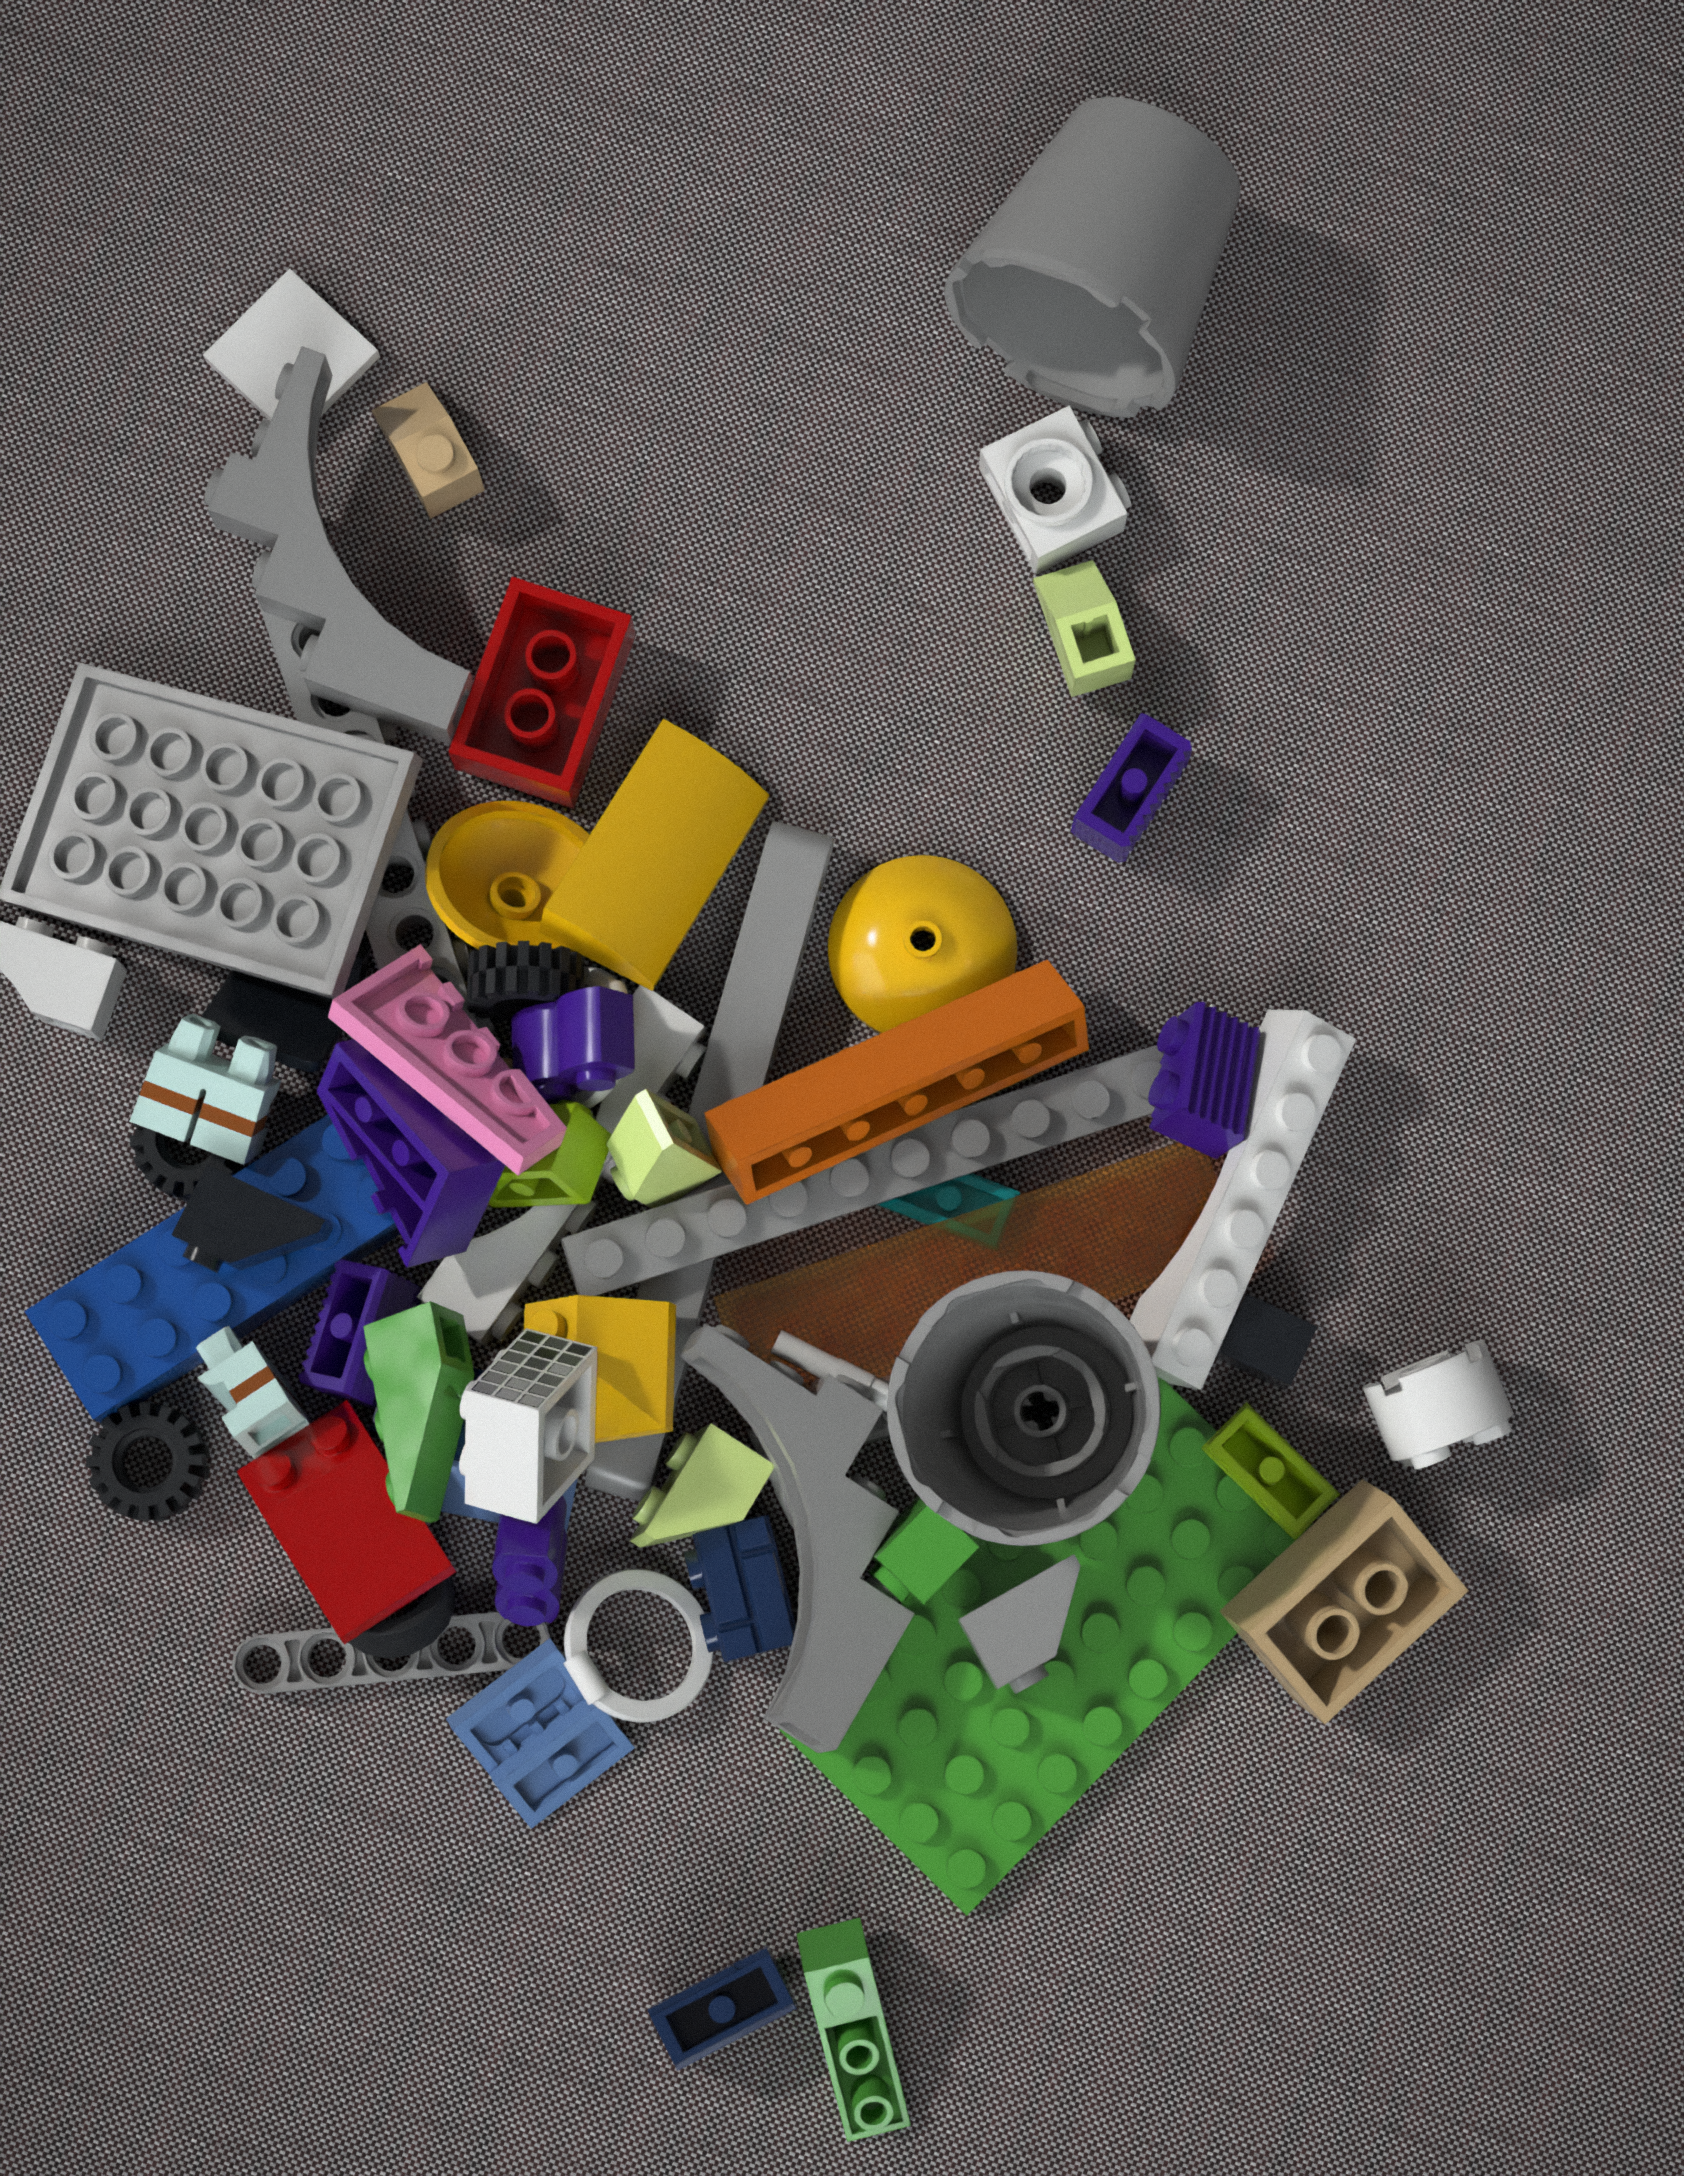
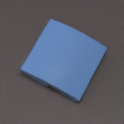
[446,1638,635,1829]

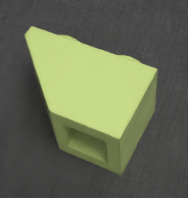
[1033,560,1136,697]
[630,1423,774,1548]

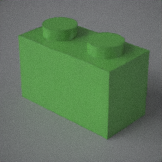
[867,1496,979,1604]

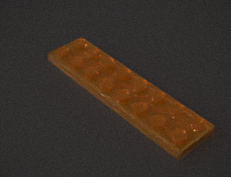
[713,1142,1217,1390]

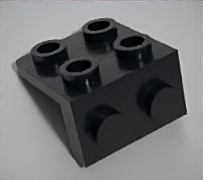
[201,943,371,1072]

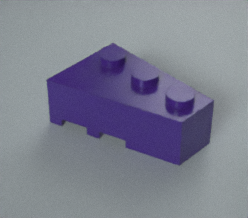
[317,1039,506,1268]

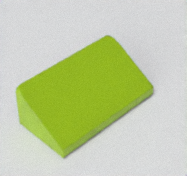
[1201,1402,1340,1540]

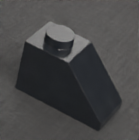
[171,1164,333,1273]

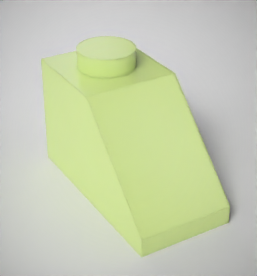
[606,1089,722,1209]

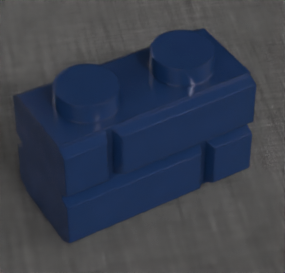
[684,1515,796,1663]
[647,1945,798,2071]

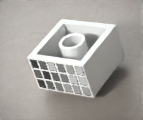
[459,1328,597,1524]

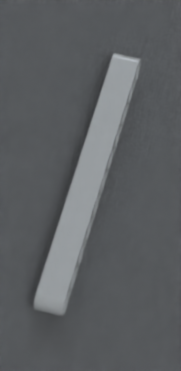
[585,821,835,1502]

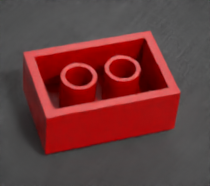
[448,576,636,809]

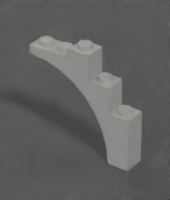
[204,346,473,745]
[678,1324,914,1753]

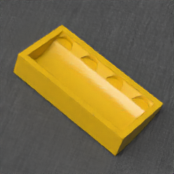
[539,719,770,991]

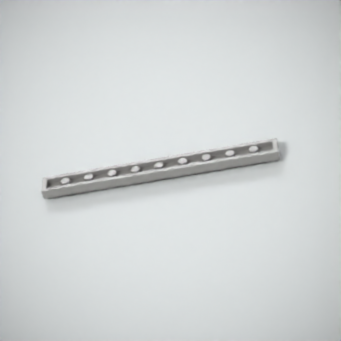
[560,1045,1164,1296]

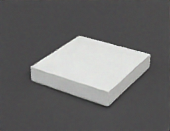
[203,269,380,421]

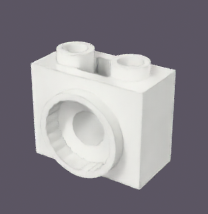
[979,405,1131,575]

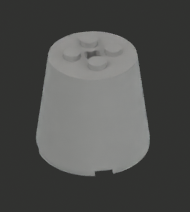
[944,97,1240,418]
[887,1271,1161,1546]

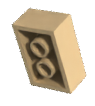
[1219,1479,1469,1724]

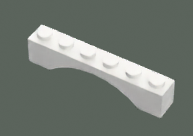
[0,917,127,1041]
[417,985,707,1347]
[1130,1009,1356,1390]

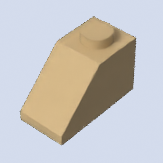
[372,382,485,519]

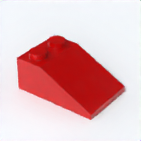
[236,1400,456,1645]

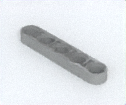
[232,1612,552,1694]

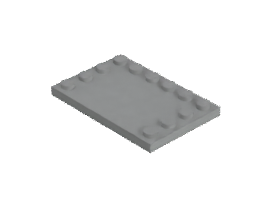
[0,662,423,999]

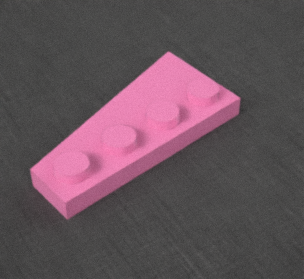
[328,944,567,1175]

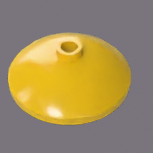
[425,801,590,952]
[828,855,1017,1034]

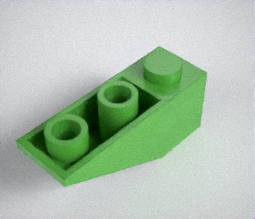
[363,1301,475,1523]
[796,1918,911,2142]

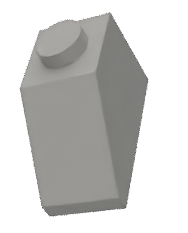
[958,1554,1081,1694]

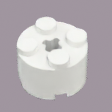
[1363,1340,1514,1470]

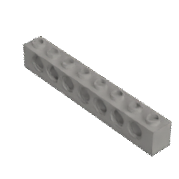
[256,597,495,1032]

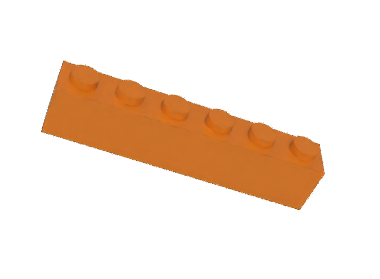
[704,959,1089,1205]

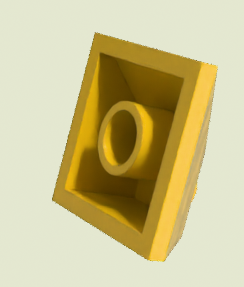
[524,1295,676,1443]

